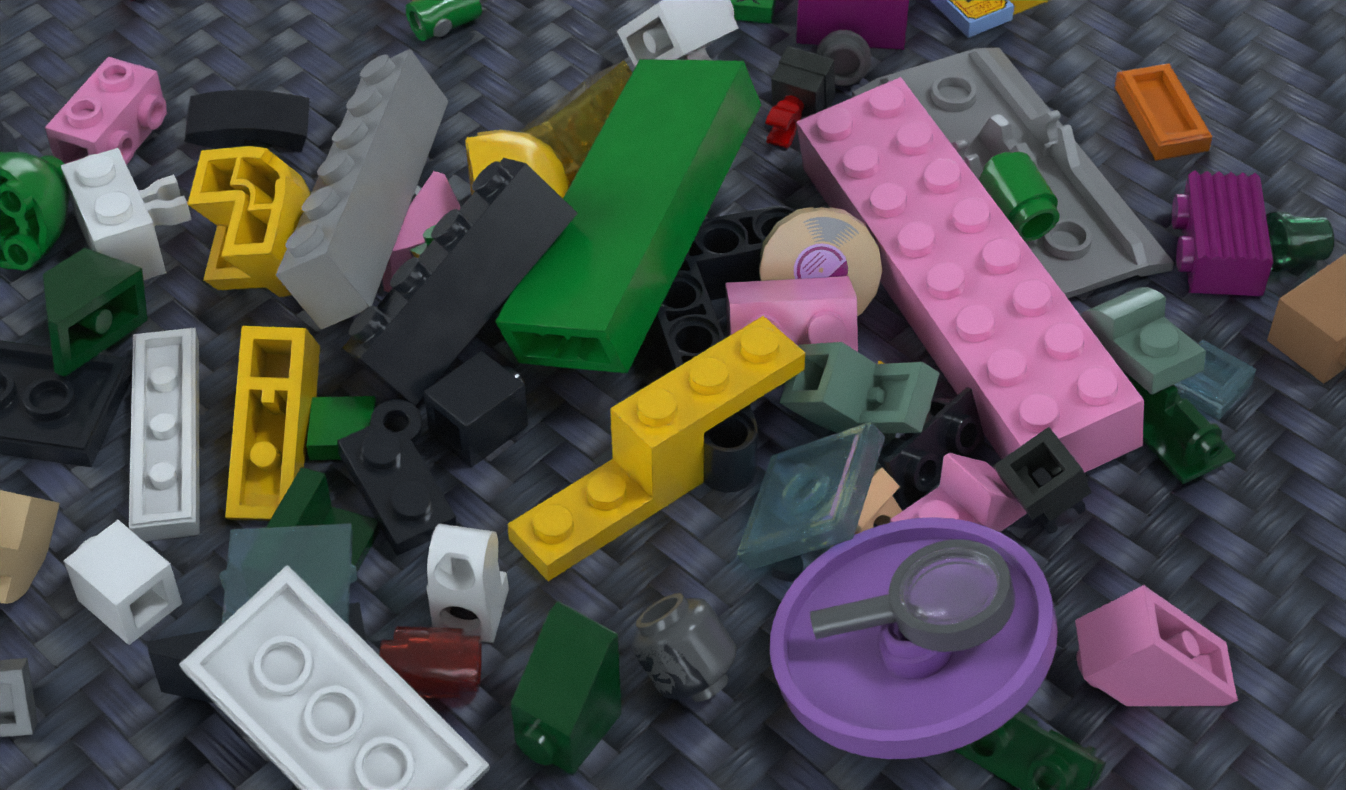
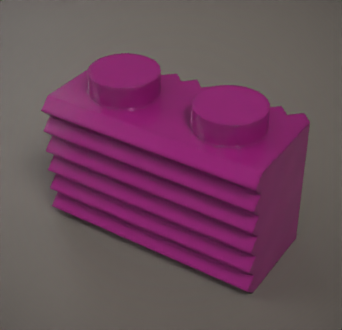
[1172,170,1273,296]

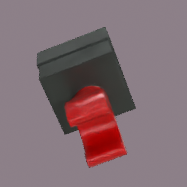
[765,46,835,149]

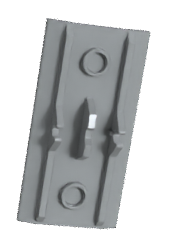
[852,47,1174,298]

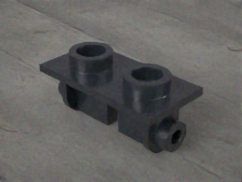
[862,387,985,511]

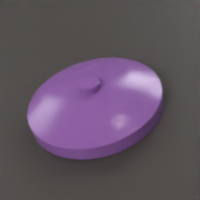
[770,517,1058,759]

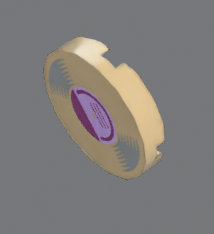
[759,207,882,316]

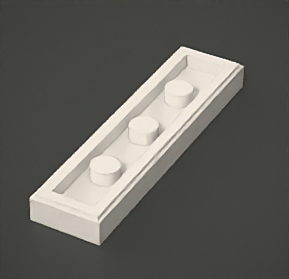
[129,328,200,542]

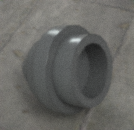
[816,30,871,86]

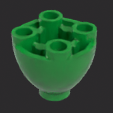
[0,152,69,271]

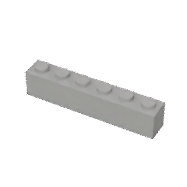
[276,49,448,329]

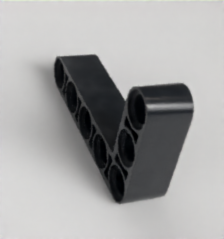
[649,206,796,493]

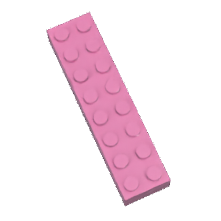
[796,77,1144,472]

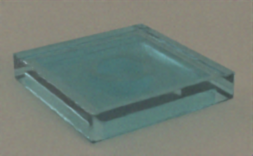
[737,422,885,570]

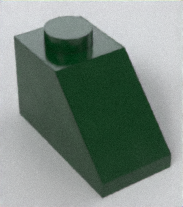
[43,248,148,377]
[511,601,622,775]

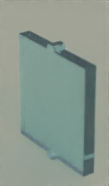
[219,524,358,624]

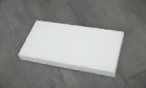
[179,565,489,790]

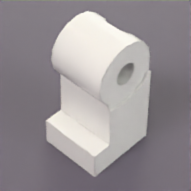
[426,524,509,643]

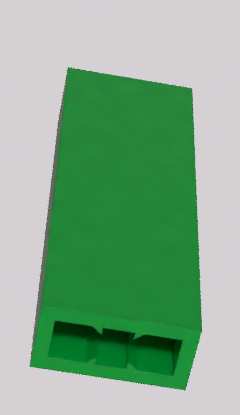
[495,59,761,373]

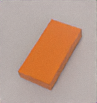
[1114,64,1213,161]

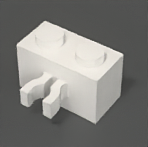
[617,0,739,67]
[61,148,192,280]

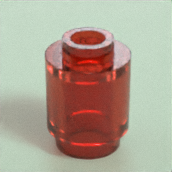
[379,626,482,699]

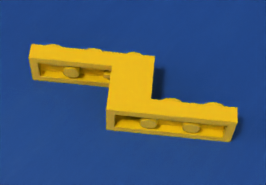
[507,316,805,581]

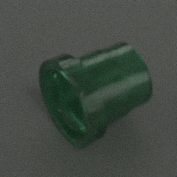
[1266,211,1334,272]

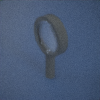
[810,539,1015,652]

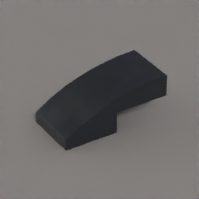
[184,90,310,152]

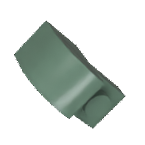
[1080,287,1206,394]
[779,342,940,444]

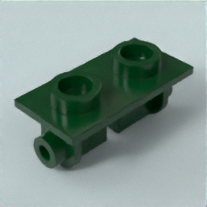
[1124,371,1236,484]
[953,711,1106,790]

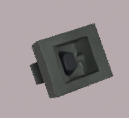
[993,427,1092,533]

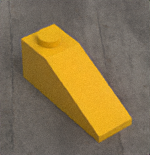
[225,326,320,521]

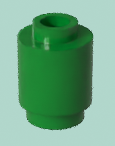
[978,152,1060,242]

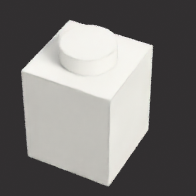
[64,520,182,645]

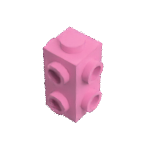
[45,57,167,165]

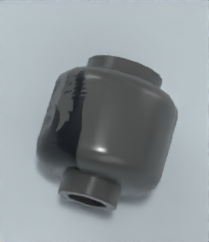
[632,593,737,702]

